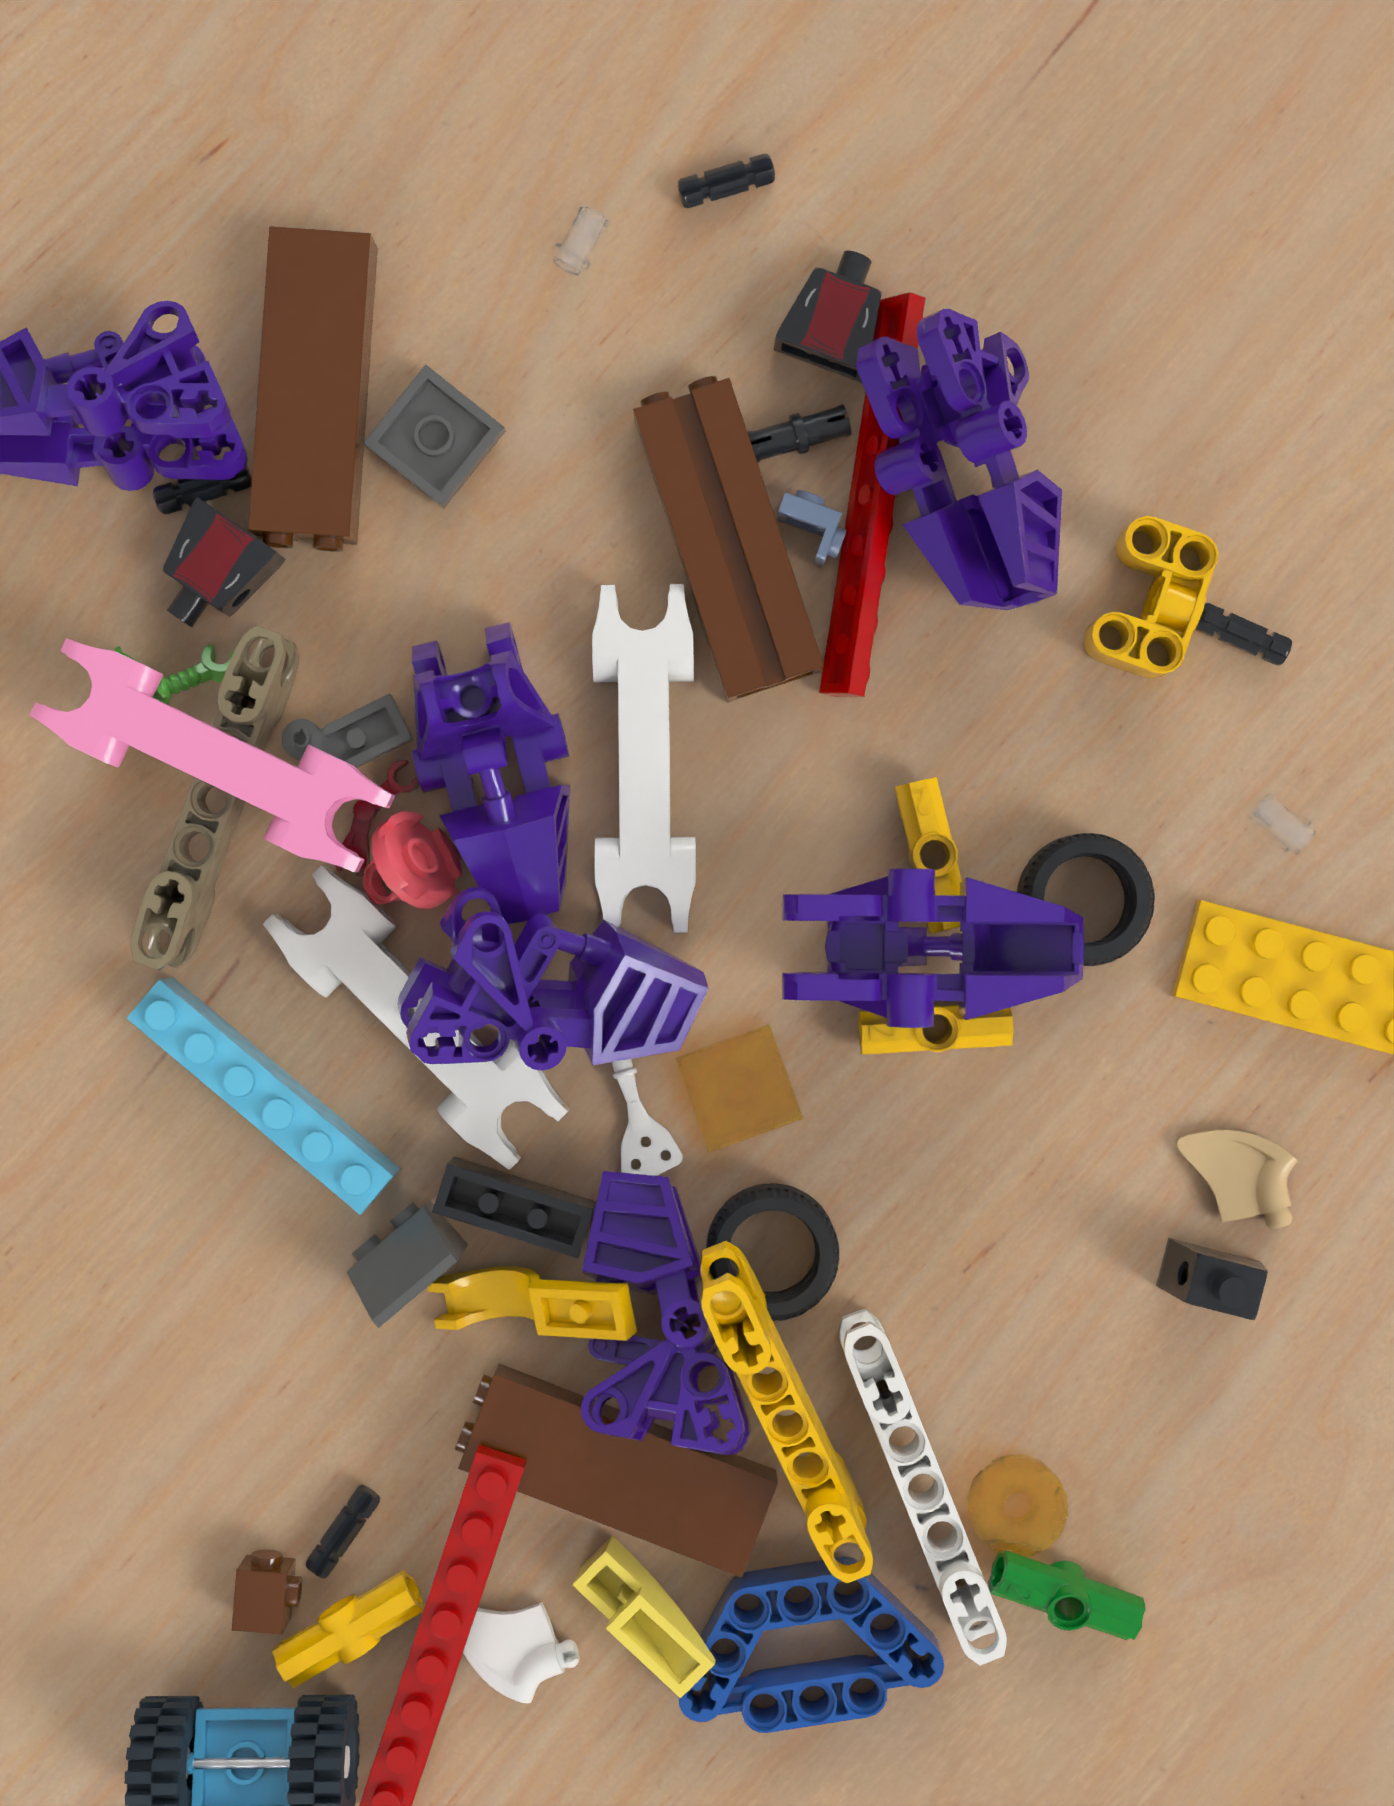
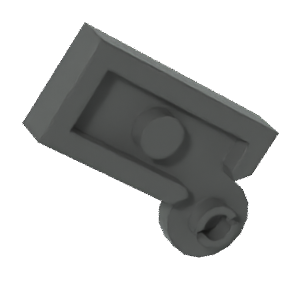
[282,693,414,768]

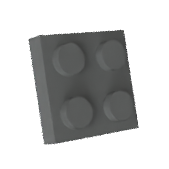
[363,365,506,509]

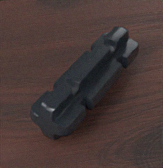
[678,153,775,208]
[153,465,252,515]
[1195,603,1292,666]
[305,1485,380,1579]

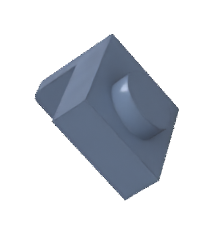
[776,490,847,568]

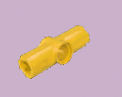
[894,777,962,934]
[858,1005,1014,1055]
[272,1570,425,1689]

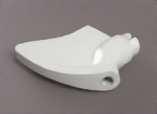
[463,1602,579,1703]

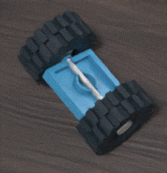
[124,1694,360,1806]

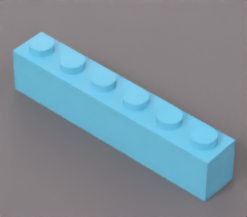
[127,977,401,1215]

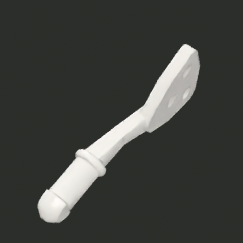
[611,1059,683,1176]

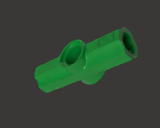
[988,1550,1146,1640]

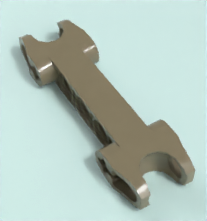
[130,625,299,970]

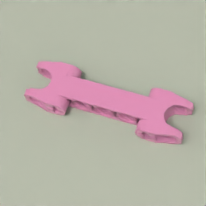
[29,638,395,873]

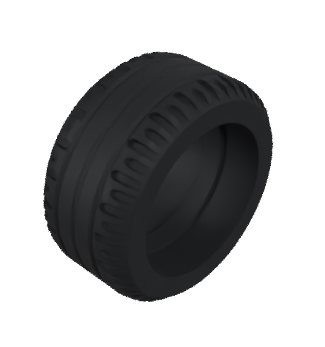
[1017,833,1155,966]
[706,1183,839,1321]

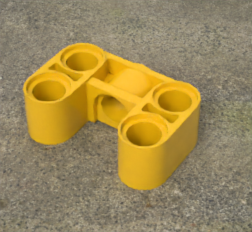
[1083,516,1219,679]

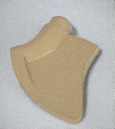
[1176,1129,1298,1229]

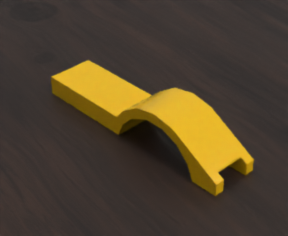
[427,1266,637,1341]

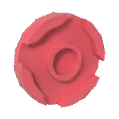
[363,811,462,909]

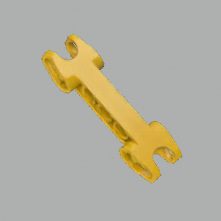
[700,1241,873,1583]

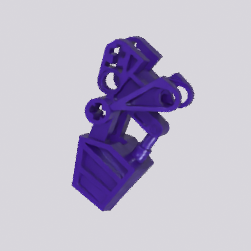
[0,301,248,491]
[856,309,1062,610]
[412,622,570,924]
[782,869,1084,1028]
[397,887,709,1071]
[581,1171,751,1455]

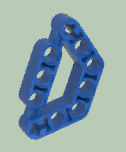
[678,1557,944,1733]

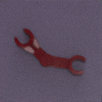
[335,760,420,876]

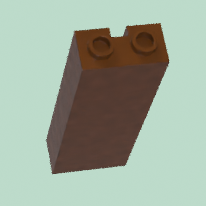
[248,226,378,552]
[633,376,824,703]
[455,1364,778,1578]

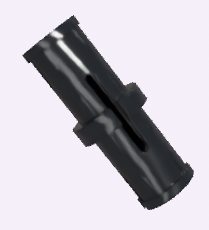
[747,404,852,463]

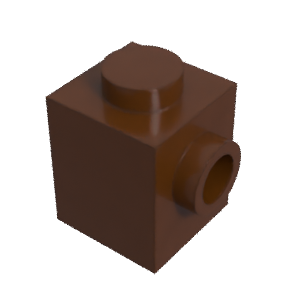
[231,1550,302,1634]

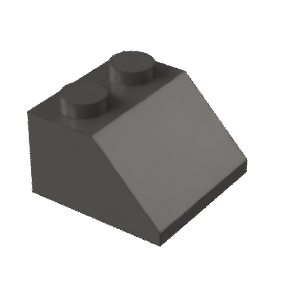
[347,1200,468,1328]

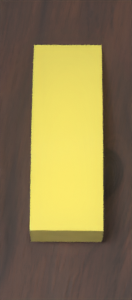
[572,1535,716,1698]

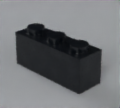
[432,1156,596,1258]

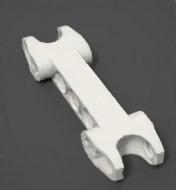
[592,584,696,933]
[263,865,569,1170]
[839,1308,1007,1666]

